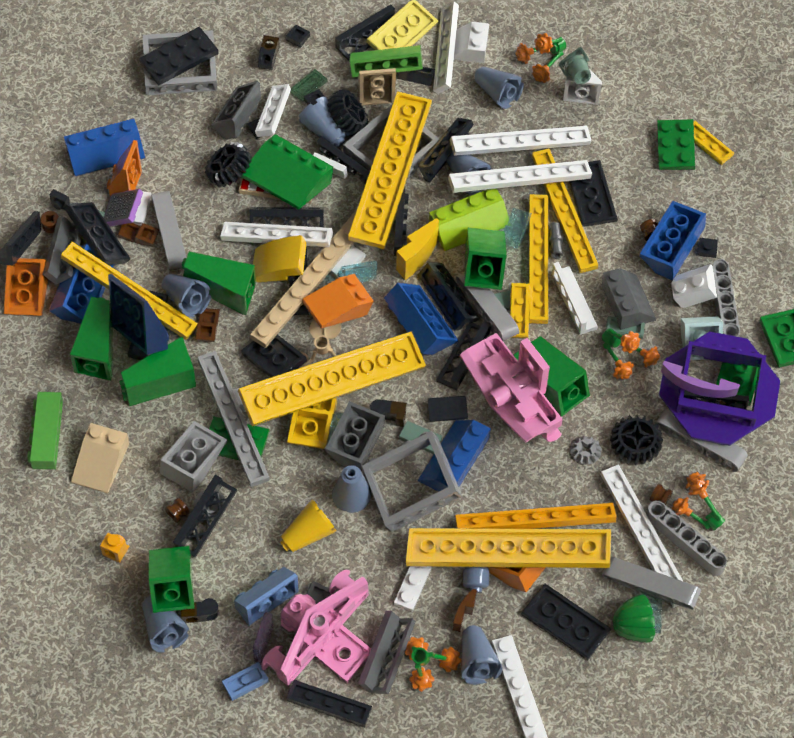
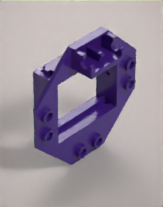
[659,331,780,446]

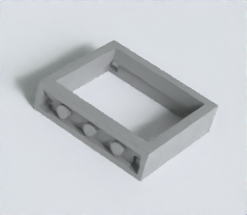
[143,30,218,95]
[343,104,440,178]
[362,431,463,531]

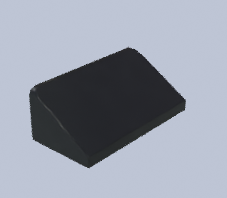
[397,67,435,86]
[428,396,468,422]

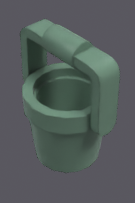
[559,47,591,84]

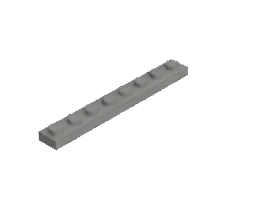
[198,351,269,487]

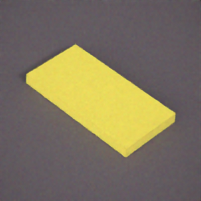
[366,0,438,50]

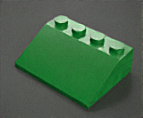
[241,134,333,210]

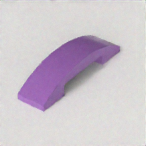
[661,361,740,398]

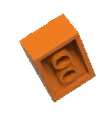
[107,140,142,196]
[4,258,48,316]
[302,274,374,329]
[487,567,546,592]

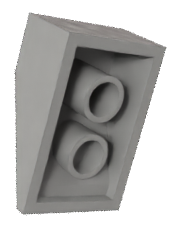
[160,421,227,492]

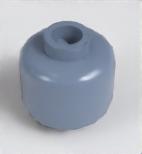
[463,567,489,593]

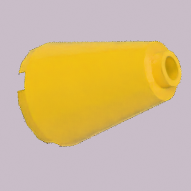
[280,499,337,552]

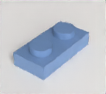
[222,662,269,701]

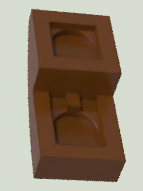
[118,223,160,246]
[196,308,220,342]
[453,589,477,632]

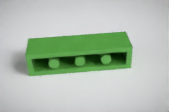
[350,45,423,77]
[27,392,63,469]

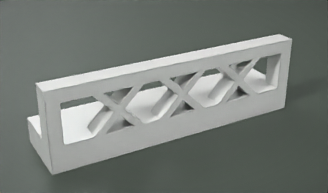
[552,262,598,335]

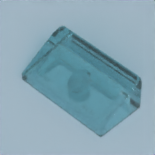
[337,261,377,283]

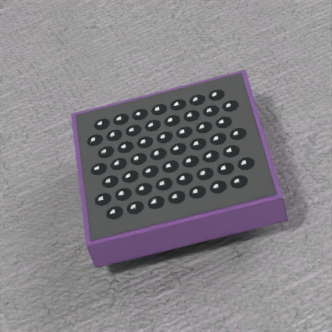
[104,189,143,227]

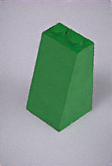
[464,227,507,290]
[182,251,256,315]
[70,297,113,381]
[514,336,590,417]
[119,337,196,406]
[149,546,194,613]

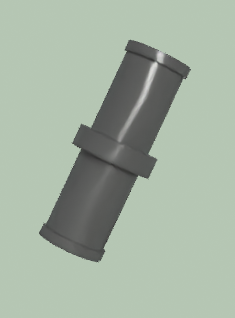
[548,222,563,259]

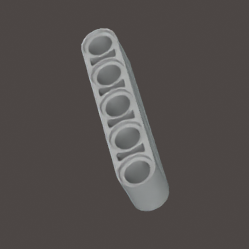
[151,191,186,270]
[712,259,740,337]
[456,273,519,341]
[655,408,748,472]
[646,501,727,576]
[602,556,701,610]

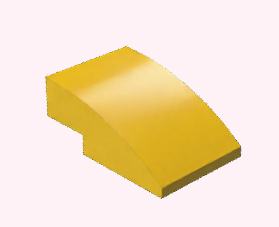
[396,218,439,280]
[253,235,306,282]
[287,398,337,449]

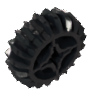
[327,89,369,137]
[205,142,251,187]
[610,414,663,466]

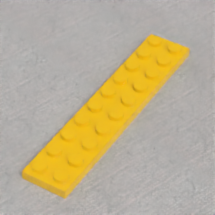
[348,91,432,249]
[238,331,426,426]
[406,528,611,568]

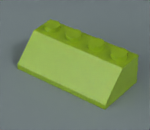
[429,188,511,251]

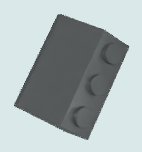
[211,81,261,140]
[601,268,656,330]
[325,401,385,472]

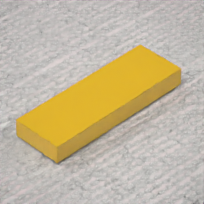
[694,121,734,165]
[510,283,530,338]

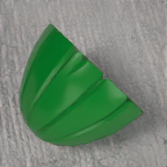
[612,594,655,643]

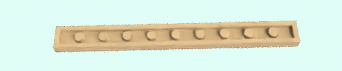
[250,210,357,348]

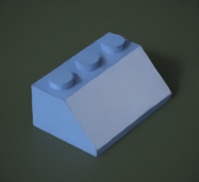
[234,567,299,626]

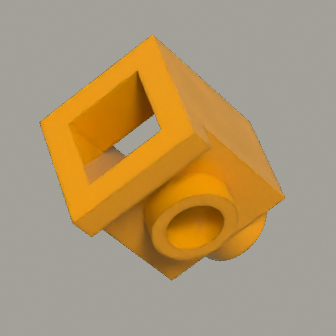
[100,533,130,563]

